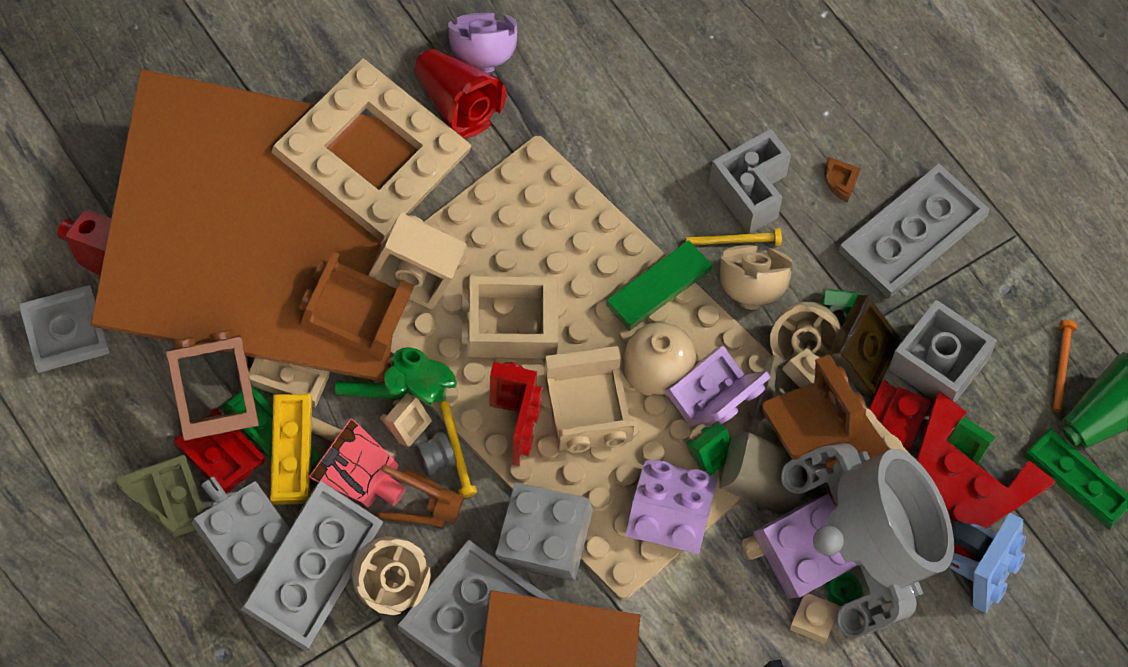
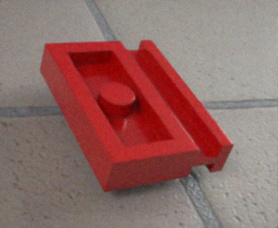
[869,380,932,452]
[174,407,265,494]

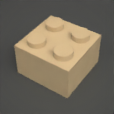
[368,212,467,310]

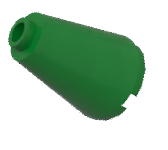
[1062,352,1128,448]

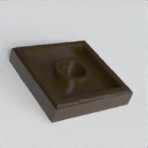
[829,295,901,398]

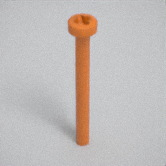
[1052,320,1077,412]

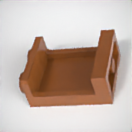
[299,251,415,361]

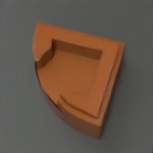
[824,157,861,203]

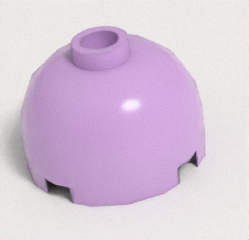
[448,13,517,73]

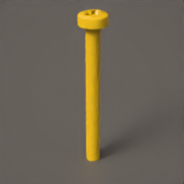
[686,228,782,246]
[440,401,477,498]

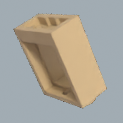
[462,276,558,359]

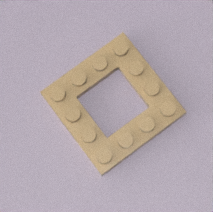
[271,58,472,242]

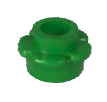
[825,572,863,606]

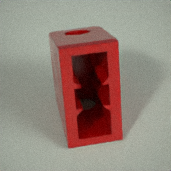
[57,210,112,276]

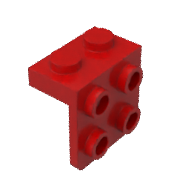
[489,362,543,466]

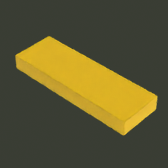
[270,393,312,505]

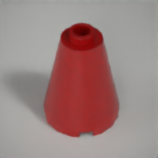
[414,49,507,138]

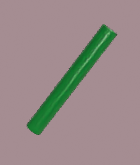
[335,381,446,402]

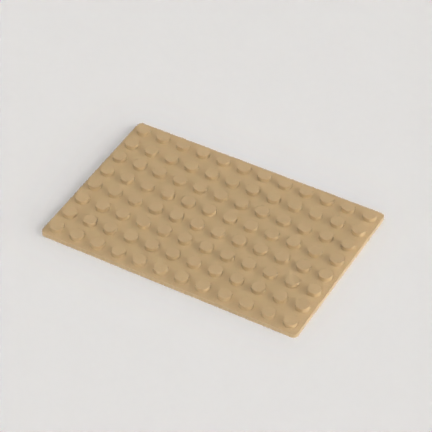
[389,136,772,601]

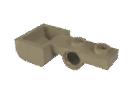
[720,356,807,515]

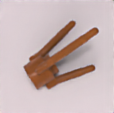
[377,465,464,529]

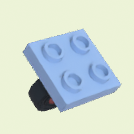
[950,513,1026,613]

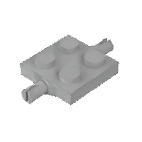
[191,477,289,584]

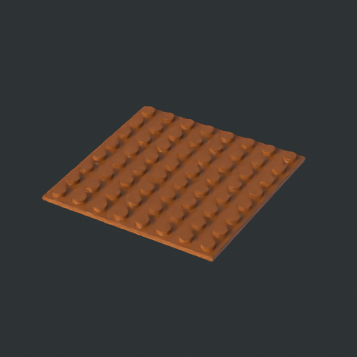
[91,69,418,382]

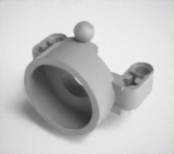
[781,443,954,638]

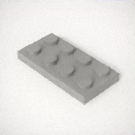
[838,164,990,299]
[240,480,383,651]

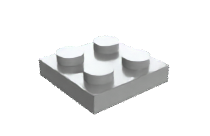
[19,285,110,373]

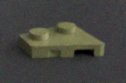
[115,455,205,538]

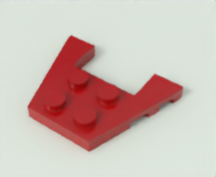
[915,391,1055,529]

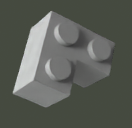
[709,129,791,234]

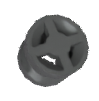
[414,431,456,476]

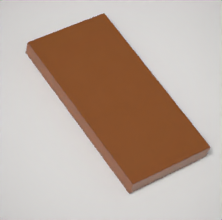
[479,590,641,667]

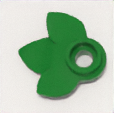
[384,347,457,405]

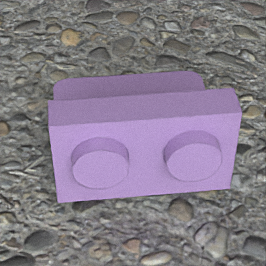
[664,346,771,426]
[626,460,717,554]

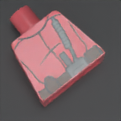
[309,419,406,508]

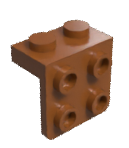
[763,354,866,460]

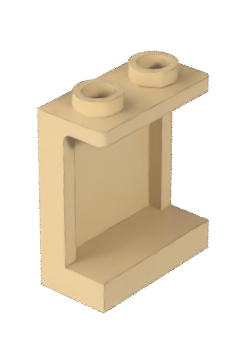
[544,346,634,453]

